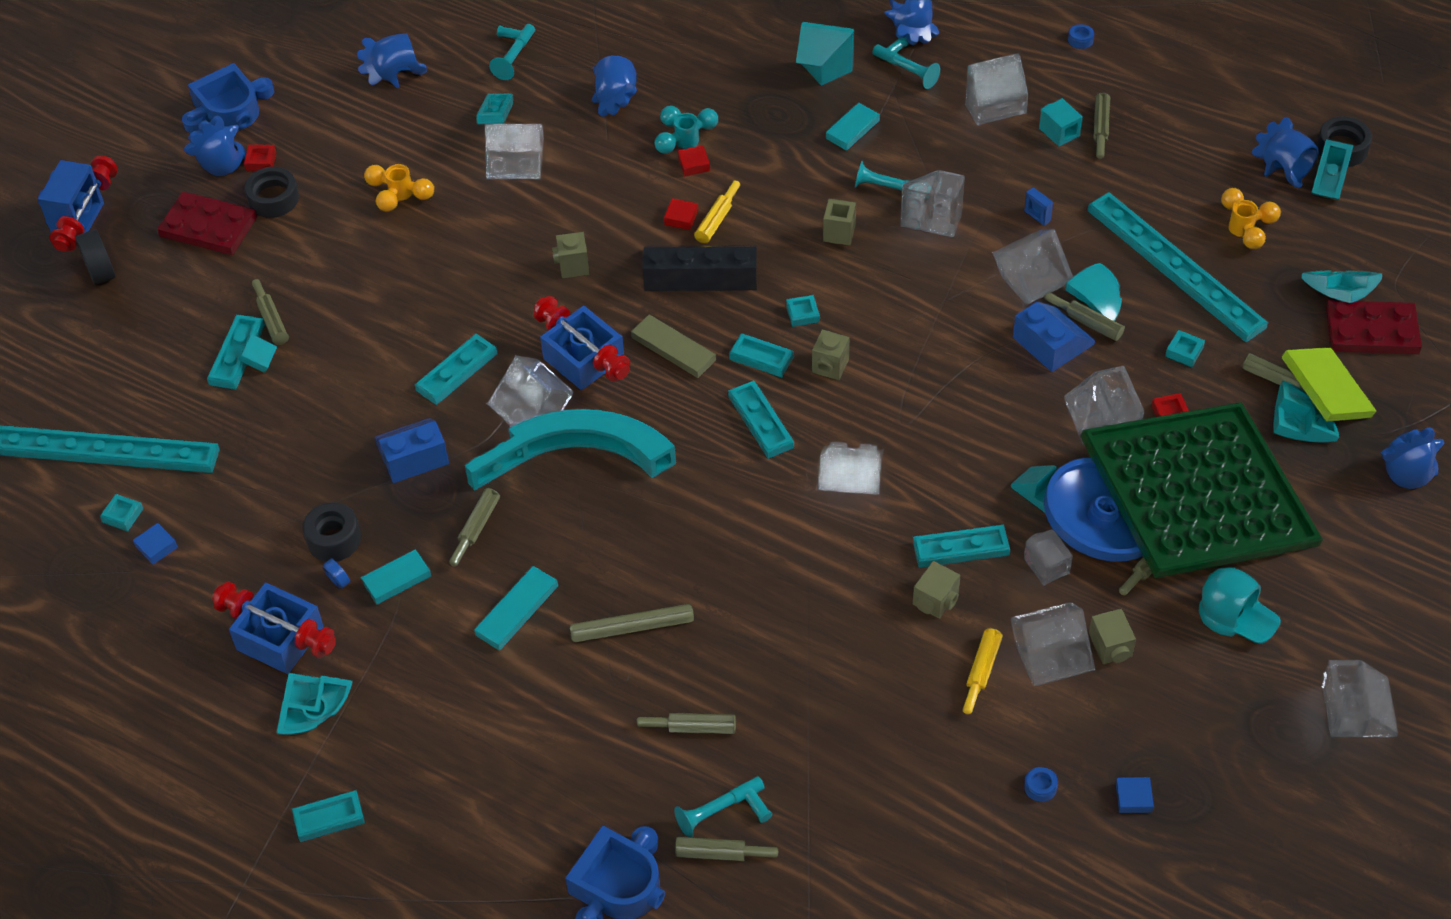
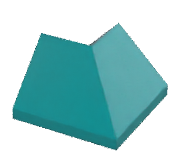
[796,22,854,86]

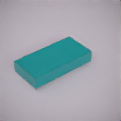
[826,103,880,151]
[729,333,794,378]
[361,549,431,605]
[292,790,365,842]

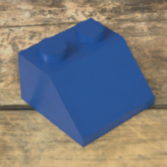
[1013,302,1095,372]
[374,418,449,483]

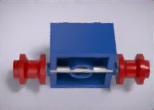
[38,156,118,252]
[533,296,630,391]
[212,581,336,674]

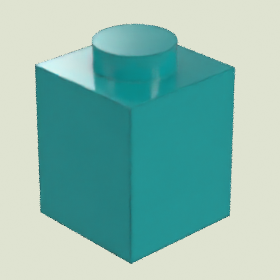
[1039,98,1083,147]

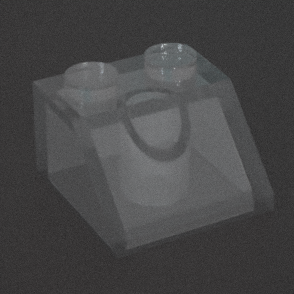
[993,229,1073,304]

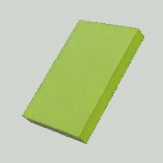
[1282,347,1376,421]

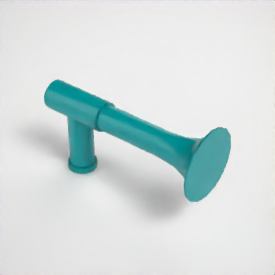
[489,24,535,80]
[872,37,940,89]
[855,160,933,204]
[674,776,773,838]

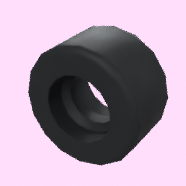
[303,502,361,561]

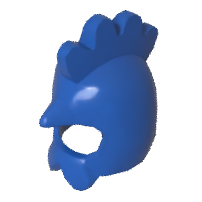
[884,0,939,45]
[357,33,427,88]
[592,55,637,117]
[184,116,246,176]
[1252,117,1319,188]
[1381,427,1444,489]

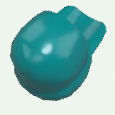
[1199,567,1281,644]

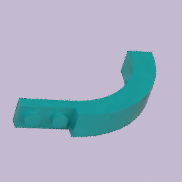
[465,409,676,491]

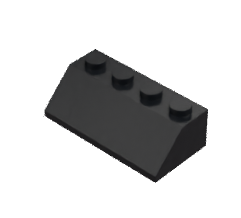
[643,245,757,291]

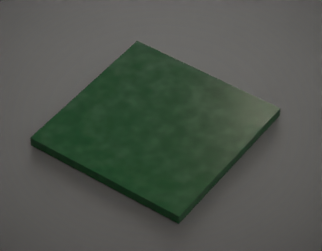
[1080,402,1323,578]

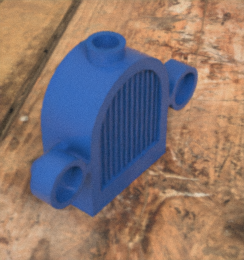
[182,63,274,133]
[565,826,665,919]

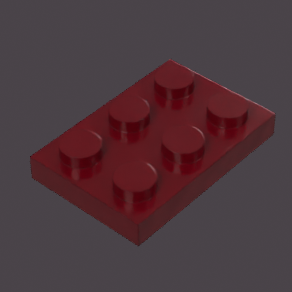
[157,191,257,255]
[1326,300,1422,354]

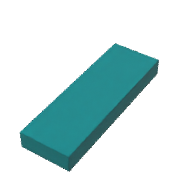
[477,94,513,124]
[207,314,265,390]
[415,334,497,405]
[728,380,794,459]
[913,524,1010,568]
[474,566,558,651]

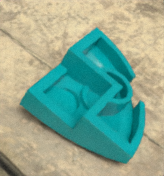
[1065,263,1122,321]
[1302,270,1382,303]
[1273,380,1339,442]
[277,673,353,735]

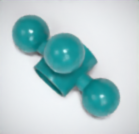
[654,105,718,154]

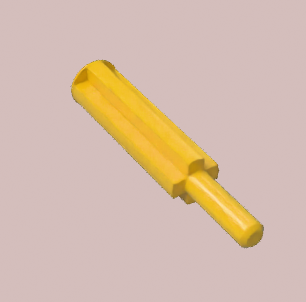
[694,180,740,244]
[963,628,1003,714]

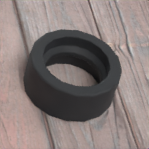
[1317,116,1372,167]
[244,167,299,218]
[75,229,116,285]

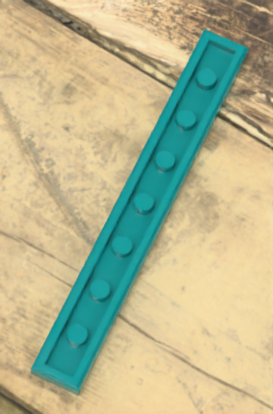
[1088,192,1268,342]
[0,425,220,473]

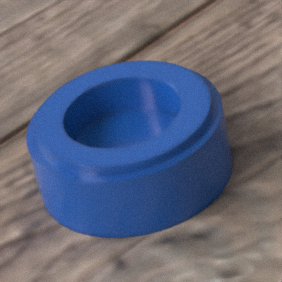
[1068,24,1094,49]
[322,558,351,589]
[1024,767,1058,802]

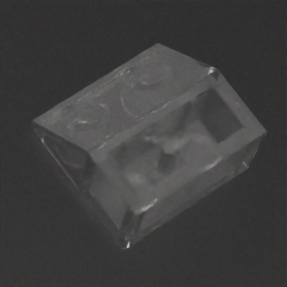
[965,53,1028,125]
[485,124,543,179]
[900,170,965,237]
[487,356,574,427]
[1064,366,1144,445]
[818,442,883,495]
[1011,602,1095,686]
[1322,660,1398,737]

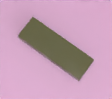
[631,314,716,378]

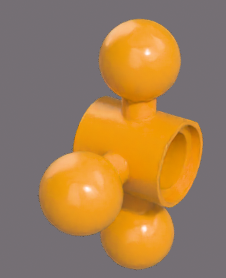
[364,164,434,212]
[1221,188,1281,249]

